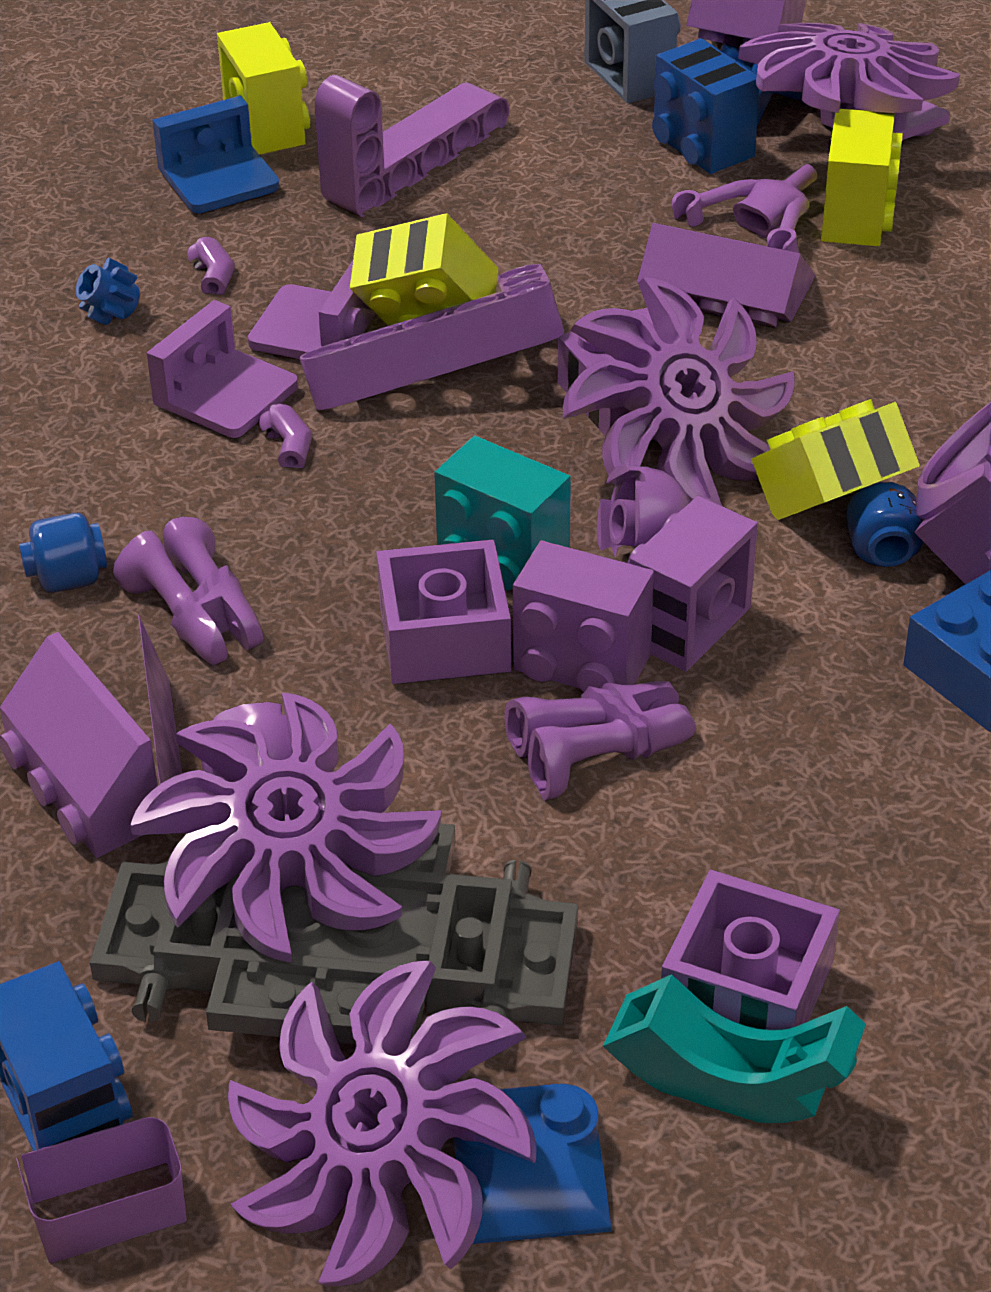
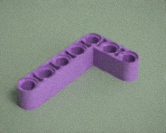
[315,75,510,217]
[299,264,565,410]

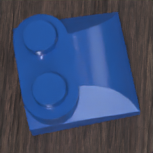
[453,1084,612,1244]

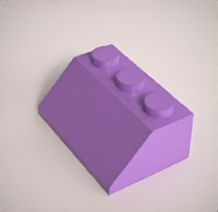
[637,223,815,327]
[0,632,158,858]

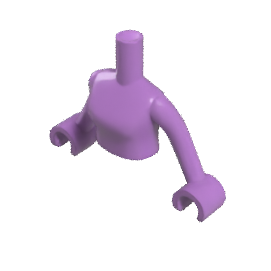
[672,164,817,253]

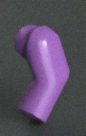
[187,237,235,295]
[259,404,313,468]

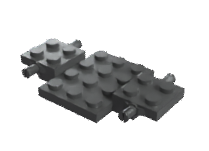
[90,823,578,1056]

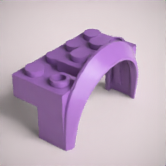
[915,402,991,584]

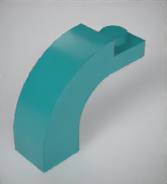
[603,974,866,1123]

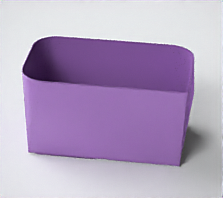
[16,1117,187,1264]

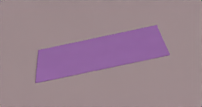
[138,615,186,835]

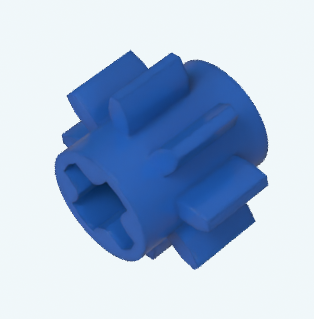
[76,258,140,325]

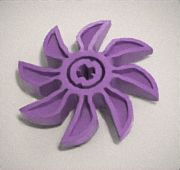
[738,23,960,113]
[563,277,794,506]
[131,693,441,962]
[228,961,536,1286]

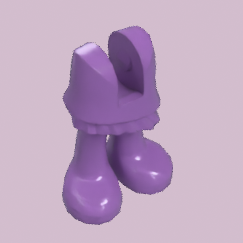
[113,517,263,666]
[504,681,696,801]

